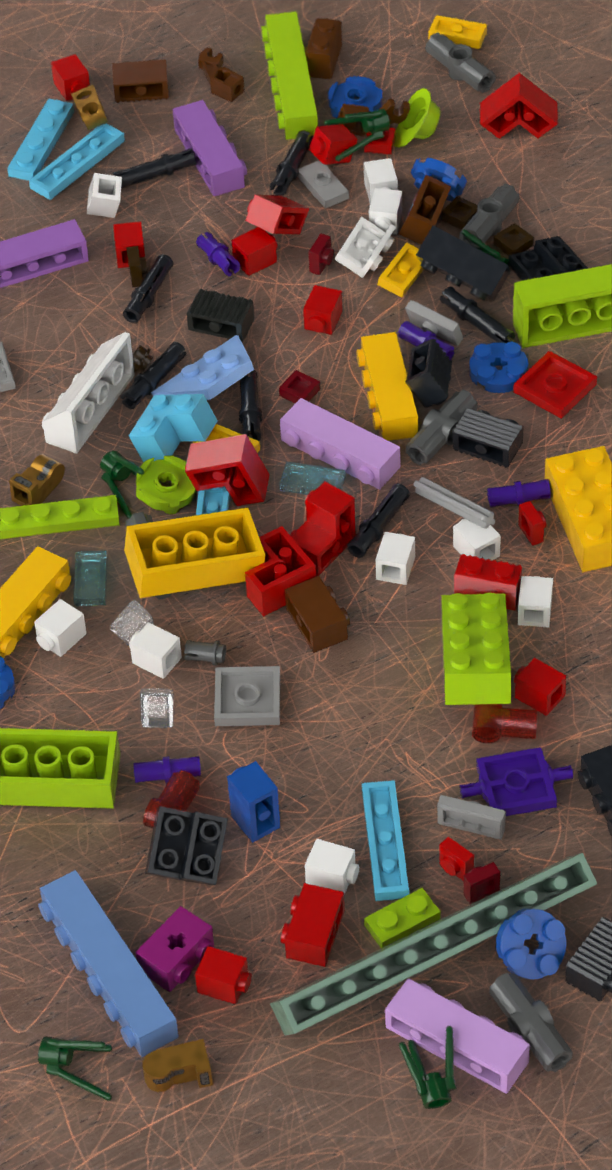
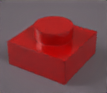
[364,127,396,155]
[518,501,547,546]
[439,836,474,881]

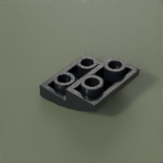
[508,236,588,281]
[145,806,228,885]

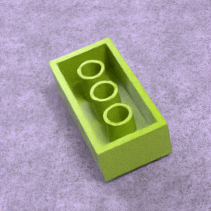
[513,264,612,348]
[441,593,511,705]
[0,728,120,809]

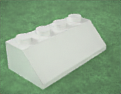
[42,332,135,454]

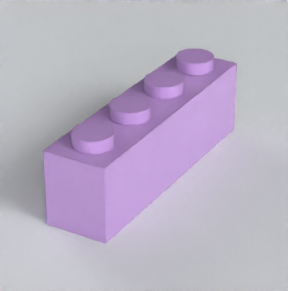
[280,398,400,490]
[385,978,530,1094]

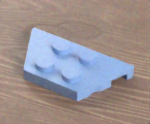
[151,335,254,400]

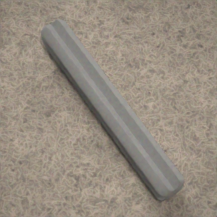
[413,477,496,529]

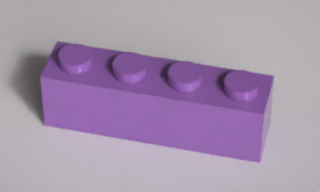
[173,100,247,197]
[0,219,89,288]

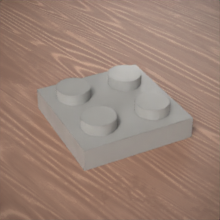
[214,666,280,726]

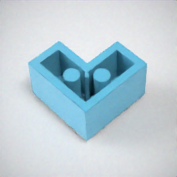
[129,394,218,462]

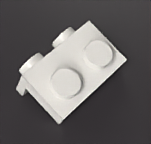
[335,217,396,278]

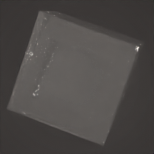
[110,599,154,647]
[140,688,175,728]

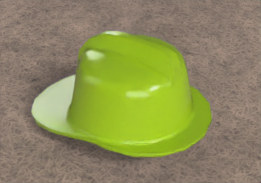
[394,88,441,148]

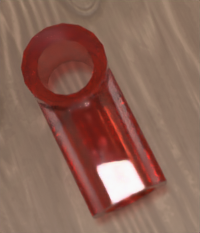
[472,704,537,744]
[143,770,200,829]

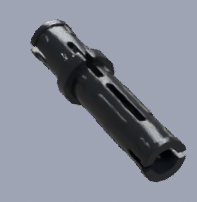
[270,130,313,196]
[112,148,196,188]
[123,254,174,323]
[440,286,515,343]
[120,342,187,409]
[239,370,262,441]
[347,483,410,558]

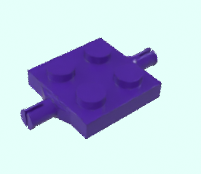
[459,747,573,816]

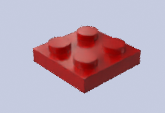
[513,351,597,419]

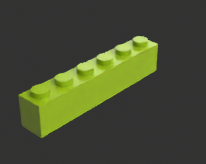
[261,11,318,140]

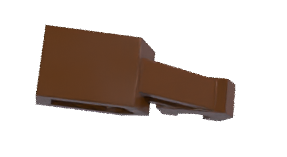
[198,47,245,102]
[337,98,410,137]

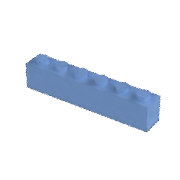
[38,870,179,1057]

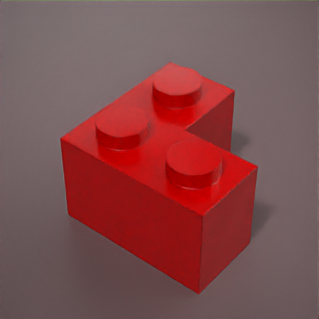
[480,72,558,139]
[185,434,270,506]
[290,481,356,576]
[245,526,316,617]

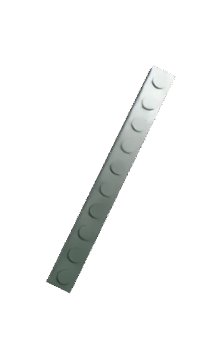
[270,853,597,1036]

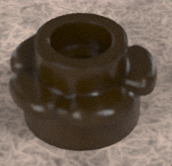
[133,345,153,373]

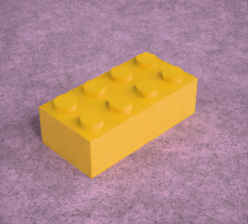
[545,446,612,572]
[124,508,265,598]

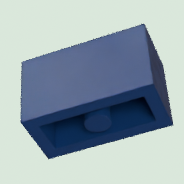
[227,761,281,843]

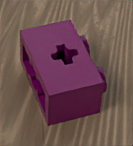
[136,906,214,992]

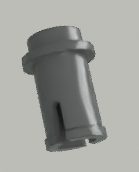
[184,640,226,666]

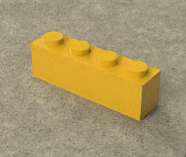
[356,332,418,441]
[0,546,71,658]

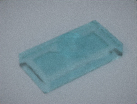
[279,461,346,495]
[73,550,108,606]

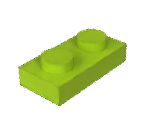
[364,888,441,949]

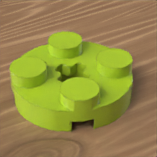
[136,456,196,514]

